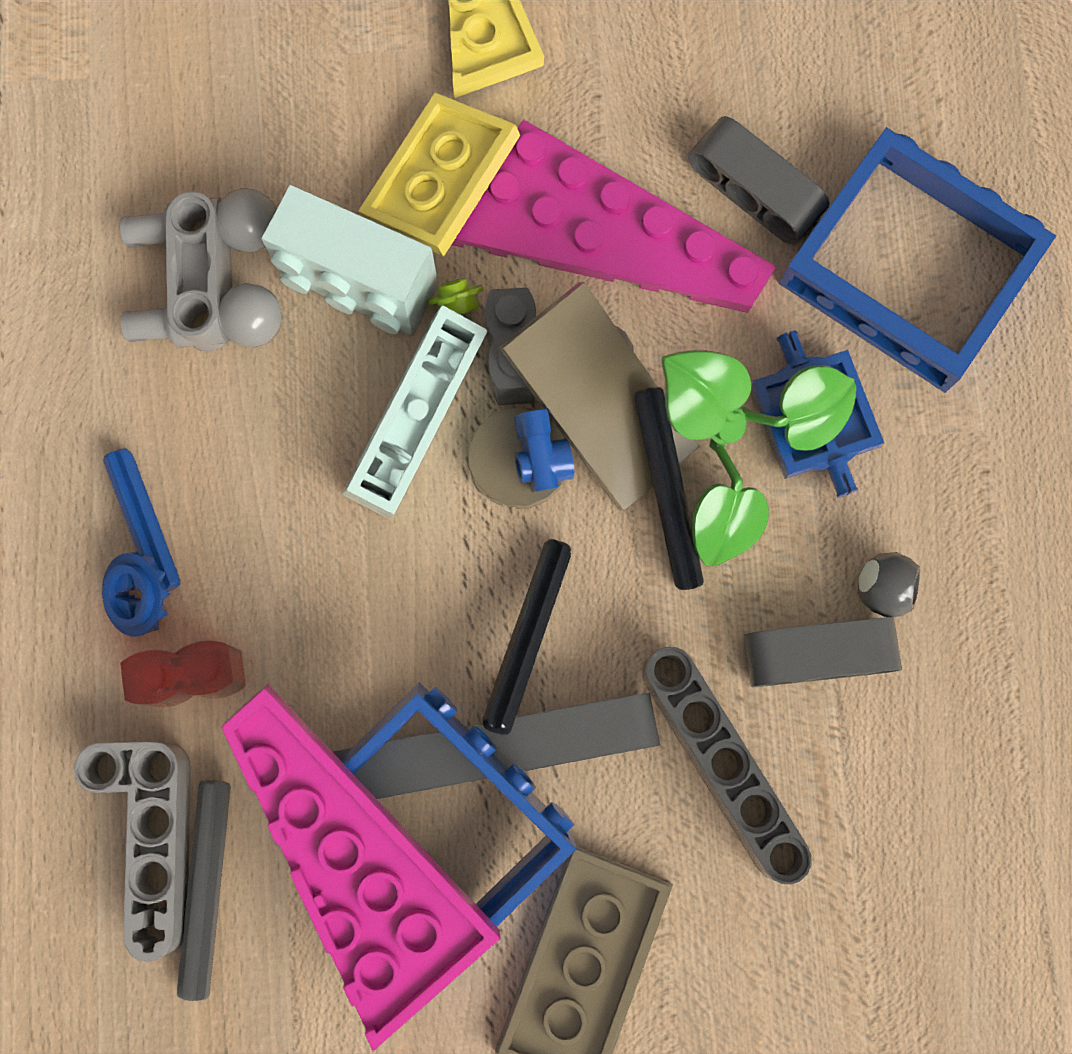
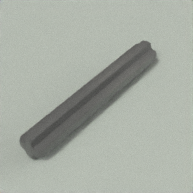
[177,780,231,1001]

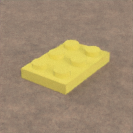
[358,93,520,257]

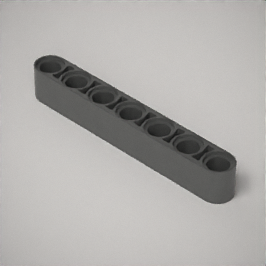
[333,693,660,799]

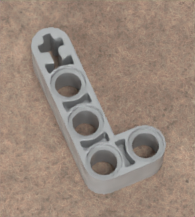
[74,742,191,962]

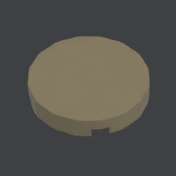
[469,408,565,509]

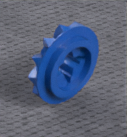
[102,552,171,637]

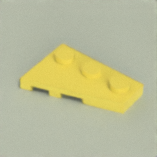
[449,0,544,99]

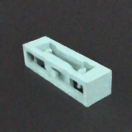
[341,305,488,518]

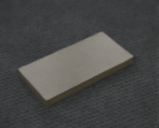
[498,282,701,511]
[495,846,673,1054]

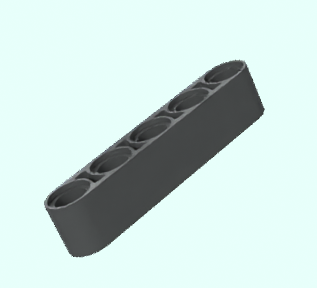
[642,647,812,884]

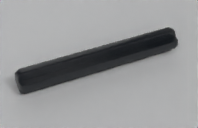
[634,387,704,590]
[482,539,571,735]

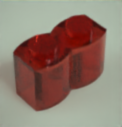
[120,641,246,708]

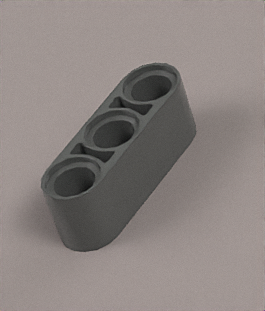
[688,116,830,244]
[744,617,902,687]

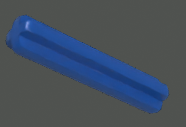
[103,448,181,592]

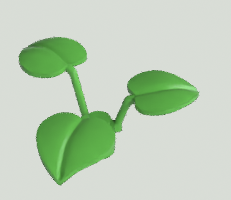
[662,350,856,566]

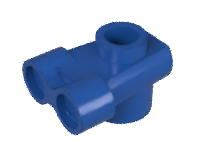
[514,409,575,492]

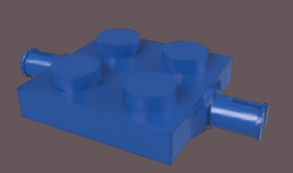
[751,330,884,498]

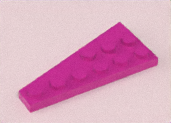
[452,119,776,313]
[221,684,500,1051]

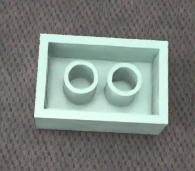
[261,185,438,336]

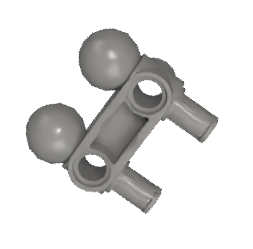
[120,188,283,352]

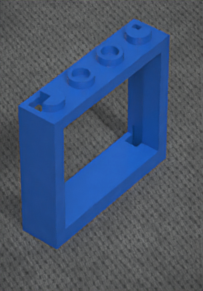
[779,127,1056,393]
[340,682,576,926]

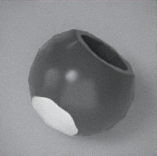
[858,552,920,617]

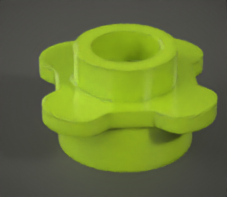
[428,278,484,315]

